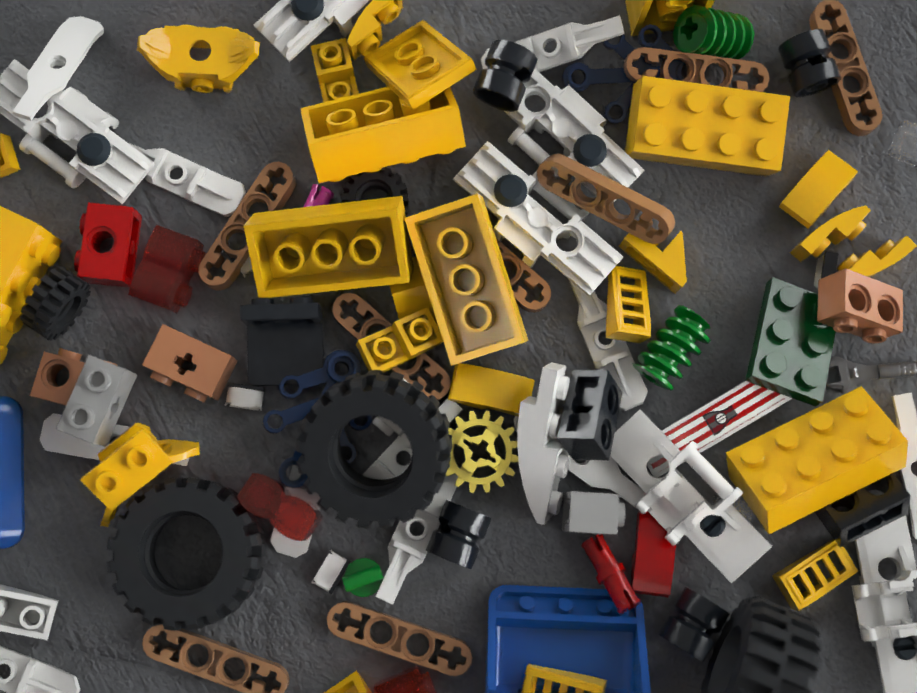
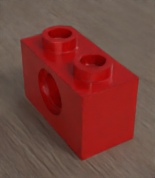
[74,202,142,288]

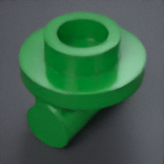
[342,558,384,597]

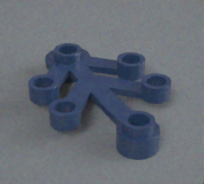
[562,24,686,124]
[263,350,372,488]

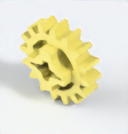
[446,411,519,493]

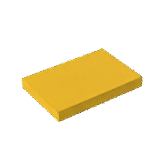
[364,20,477,110]

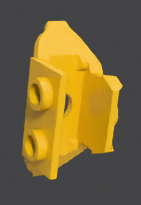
[137,25,260,93]
[80,423,200,527]

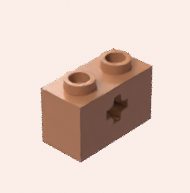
[142,324,238,403]

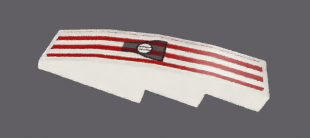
[647,381,792,478]

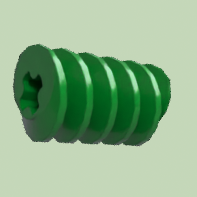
[673,6,755,59]
[632,305,711,391]

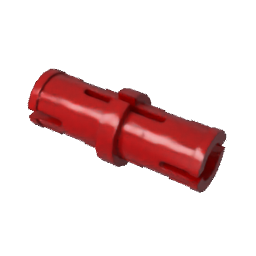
[581,534,641,614]

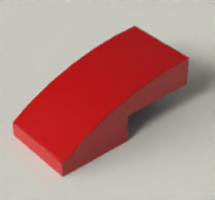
[631,511,676,598]

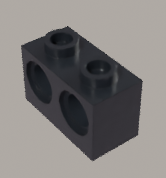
[557,370,622,461]
[815,473,911,548]

